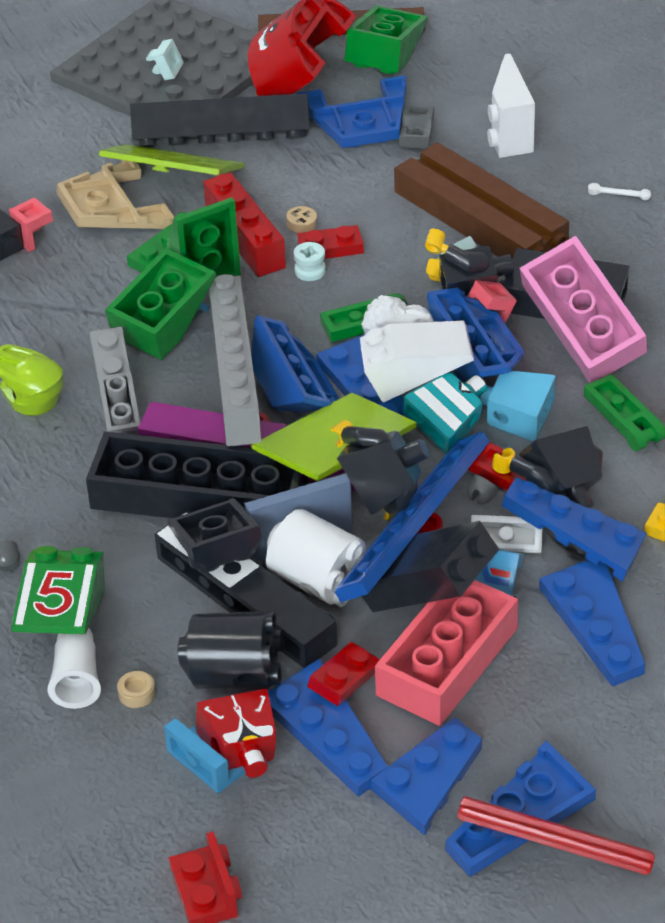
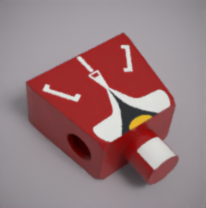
[195,689,276,778]

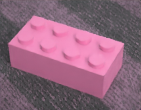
[519,236,647,383]

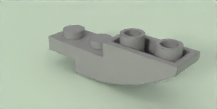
[90,327,140,433]

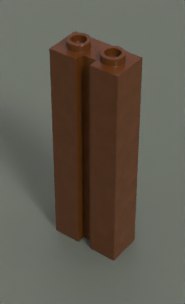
[394,142,569,259]

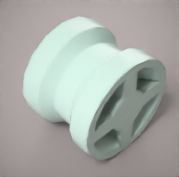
[294,242,326,281]

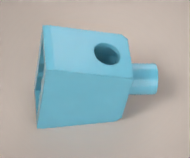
[479,371,556,441]

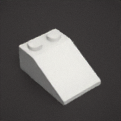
[487,54,535,158]
[360,321,474,403]

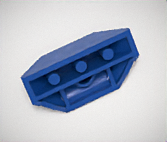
[427,288,525,382]
[251,315,339,413]

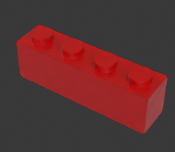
[203,172,286,278]

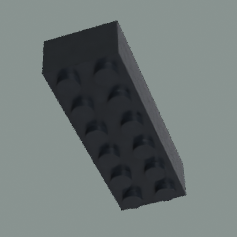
[86,431,309,518]

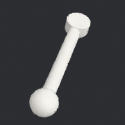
[588,183,651,201]

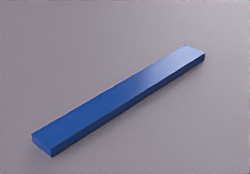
[334,432,489,602]

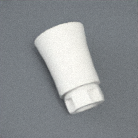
[48,628,101,709]

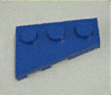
[370,717,482,835]

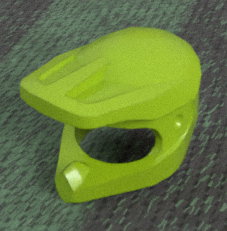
[0,344,64,416]

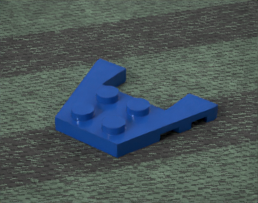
[296,76,406,148]

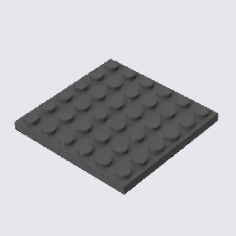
[50,0,256,117]

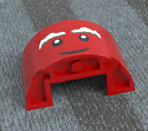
[247,0,356,96]

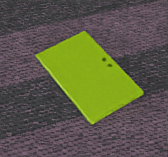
[99,144,244,175]
[251,393,416,481]

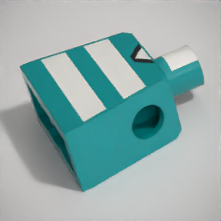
[403,372,487,454]

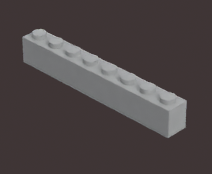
[209,274,261,446]

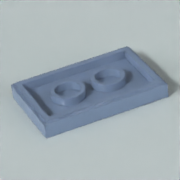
[245,473,352,561]

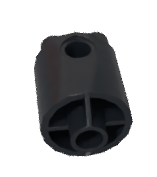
[178,611,284,689]

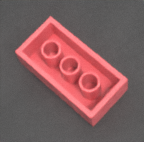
[375,580,518,726]

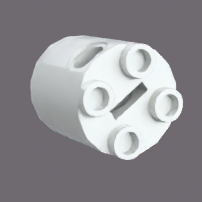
[266,509,367,607]

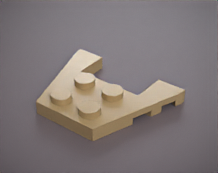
[57,160,174,229]

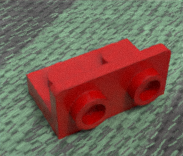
[168,831,242,923]

